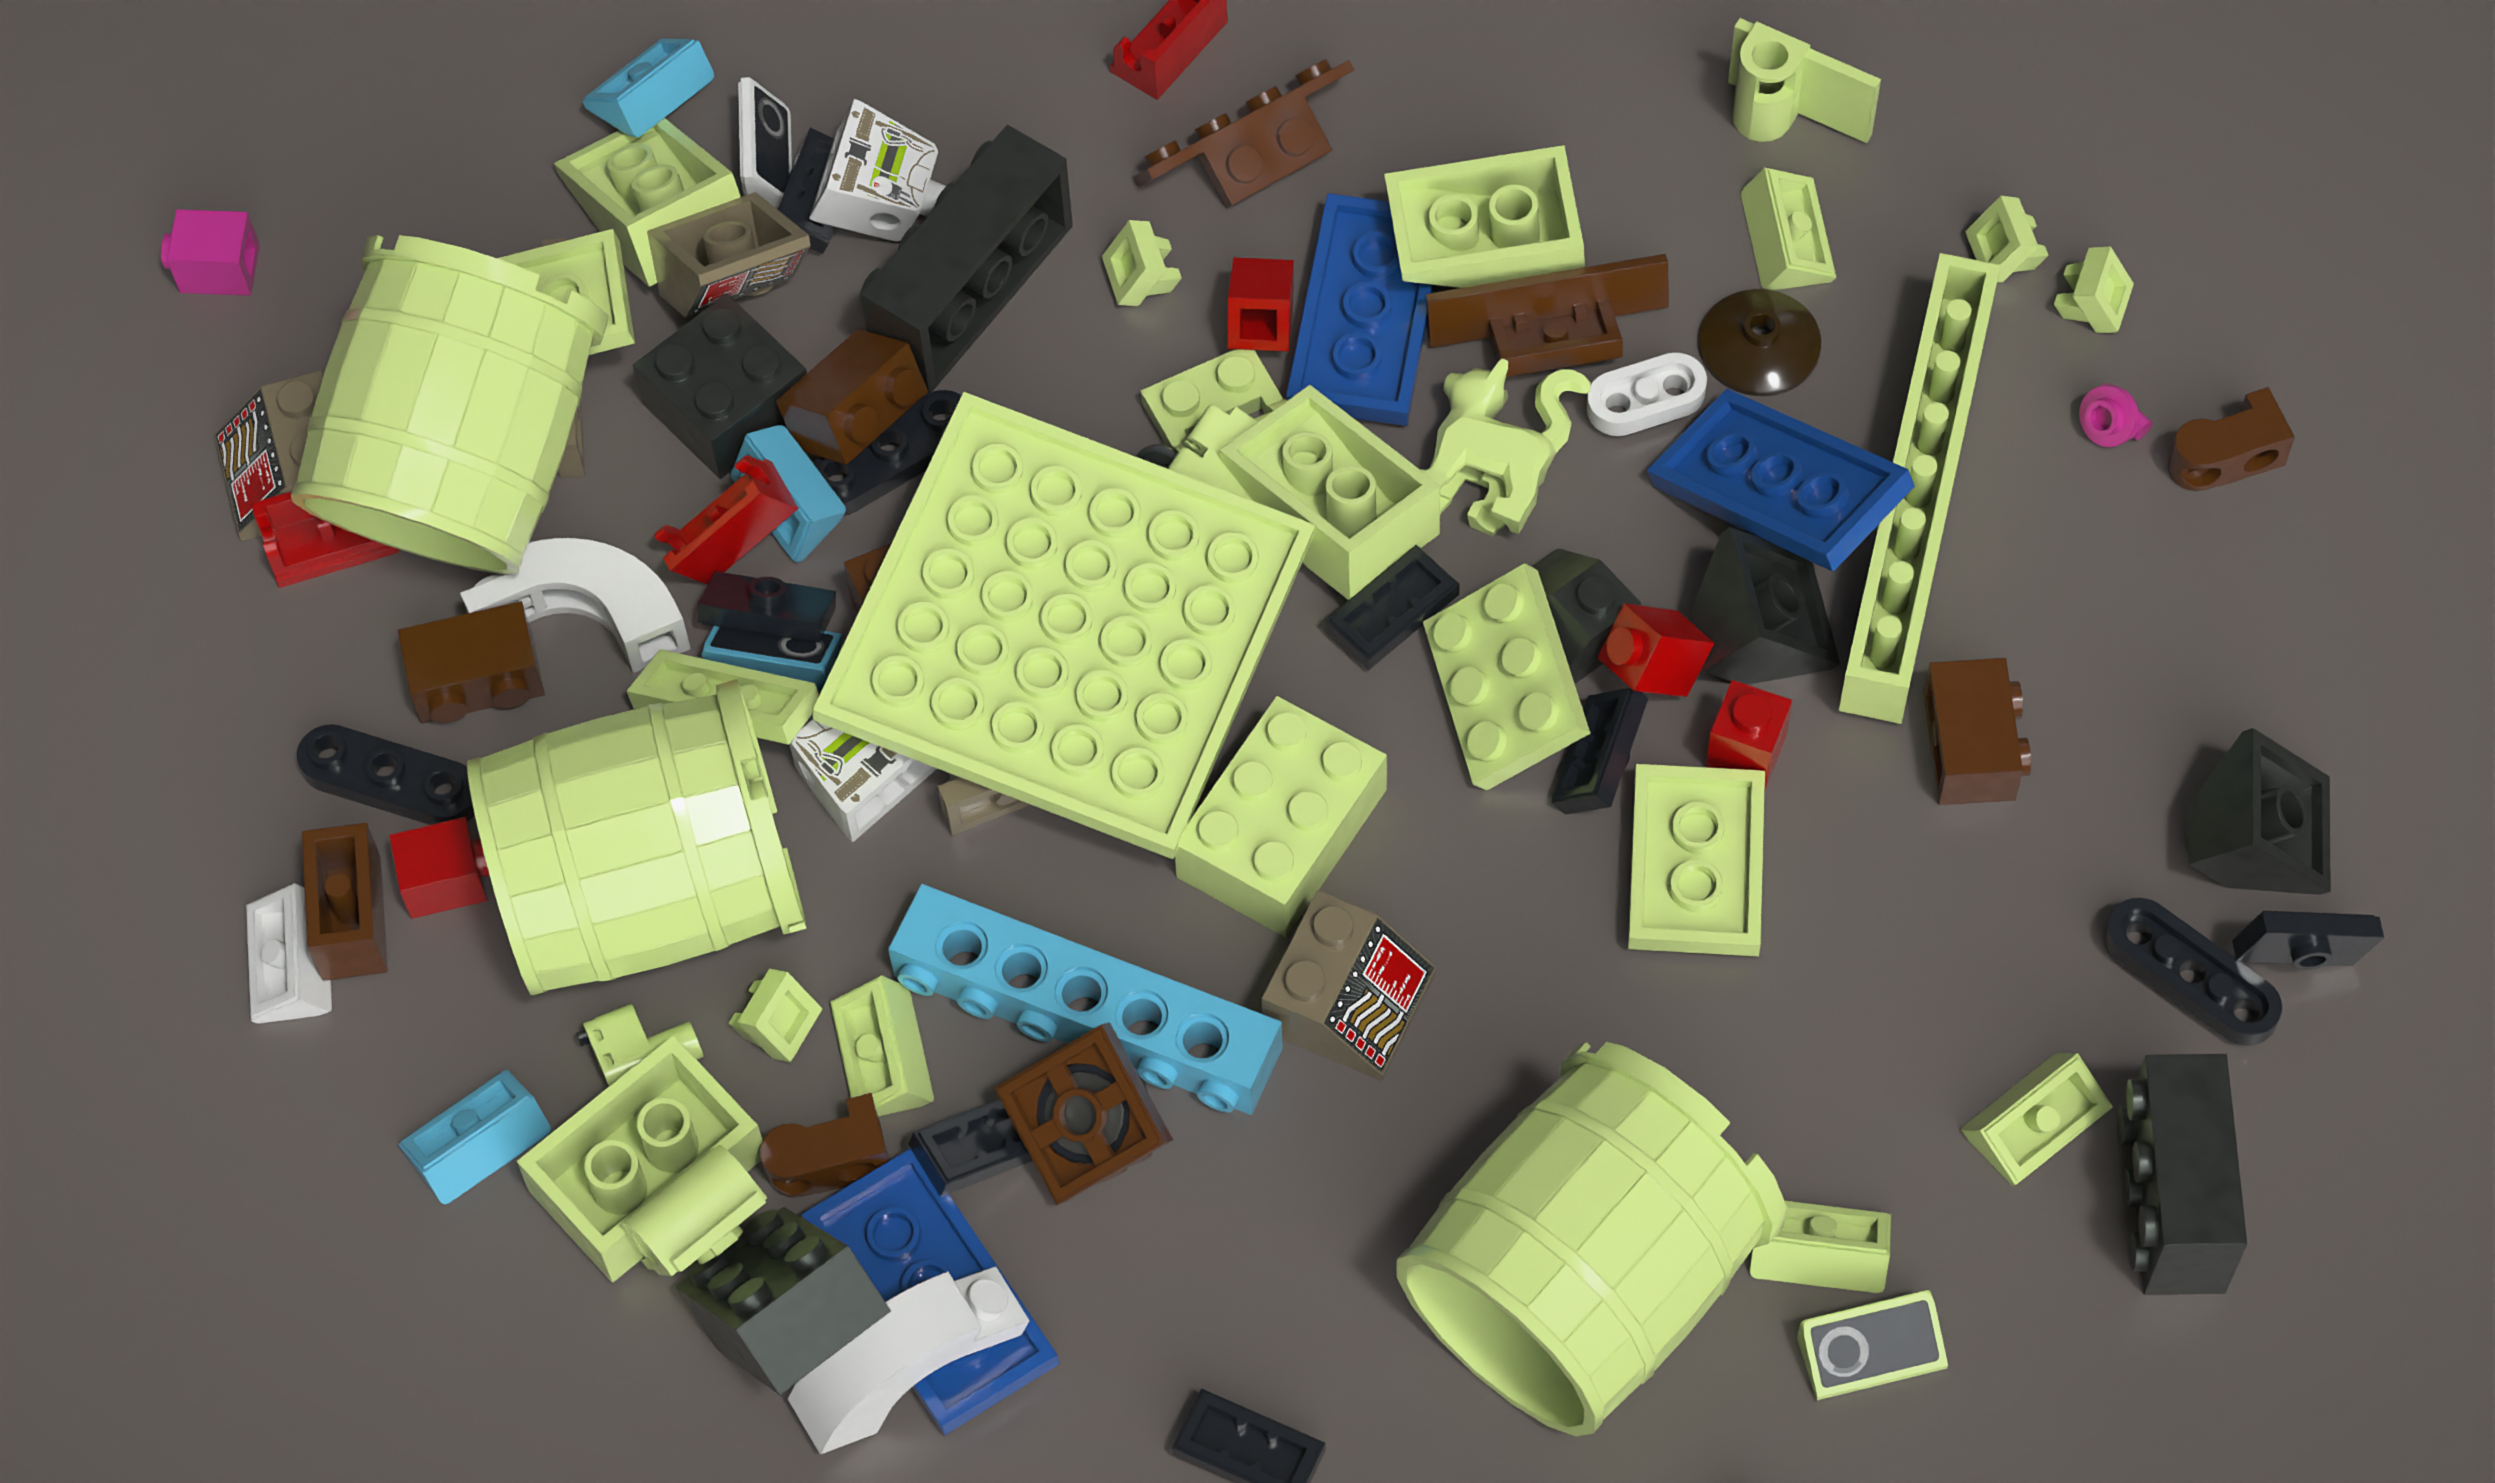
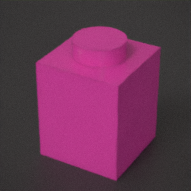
[161,209,260,296]

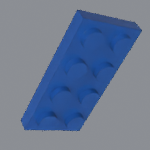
[1286,193,1434,426]
[1647,388,1915,572]
[801,1148,1059,1436]

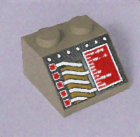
[647,192,811,317]
[214,370,324,541]
[1262,890,1436,1081]

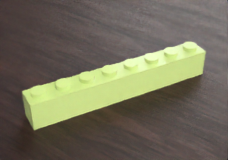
[1839,253,2001,724]

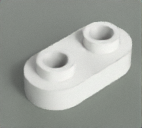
[1587,353,1707,436]

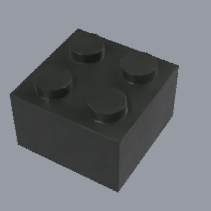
[632,293,807,480]

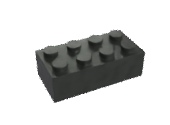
[860,124,1073,394]

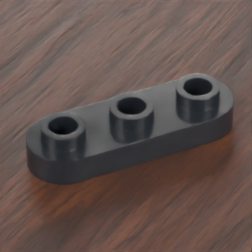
[813,390,962,516]
[297,724,475,825]
[2105,898,2282,1046]

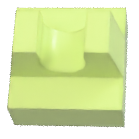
[1965,196,2049,283]
[1102,220,1182,306]
[2054,246,2134,333]
[729,968,822,1063]

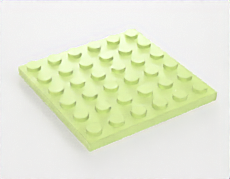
[813,392,1315,859]

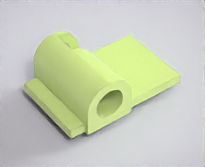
[1728,18,1881,143]
[623,1145,767,1276]

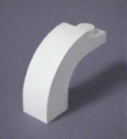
[460,538,691,673]
[788,1266,1030,1455]

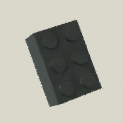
[2117,1054,2247,1295]
[675,1206,891,1395]

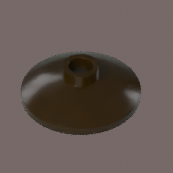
[1699,289,1821,396]

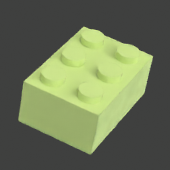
[1175,696,1387,938]
[517,1035,763,1283]

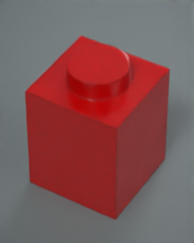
[1228,257,1294,352]
[1597,603,1714,697]
[1706,680,1793,788]
[389,817,490,919]

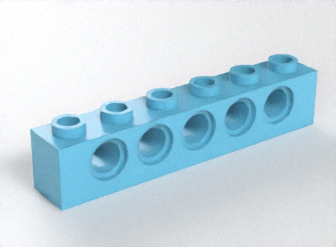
[888,884,1283,1115]

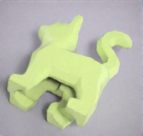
[1420,358,1591,536]

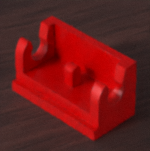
[1110,0,1228,100]
[654,455,799,585]
[251,491,399,588]

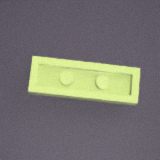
[626,649,819,745]

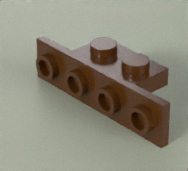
[1133,59,1355,208]
[1426,254,1669,377]

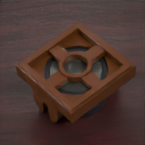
[994,1022,1173,1205]

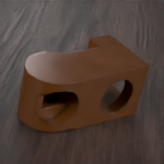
[2168,387,2295,491]
[760,1093,889,1198]

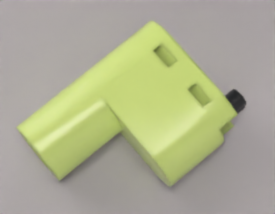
[576,1003,704,1087]

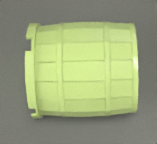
[291,235,609,574]
[467,679,807,996]
[1397,1042,1787,1437]

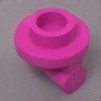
[2079,383,2153,447]

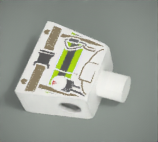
[809,99,946,242]
[790,714,937,843]

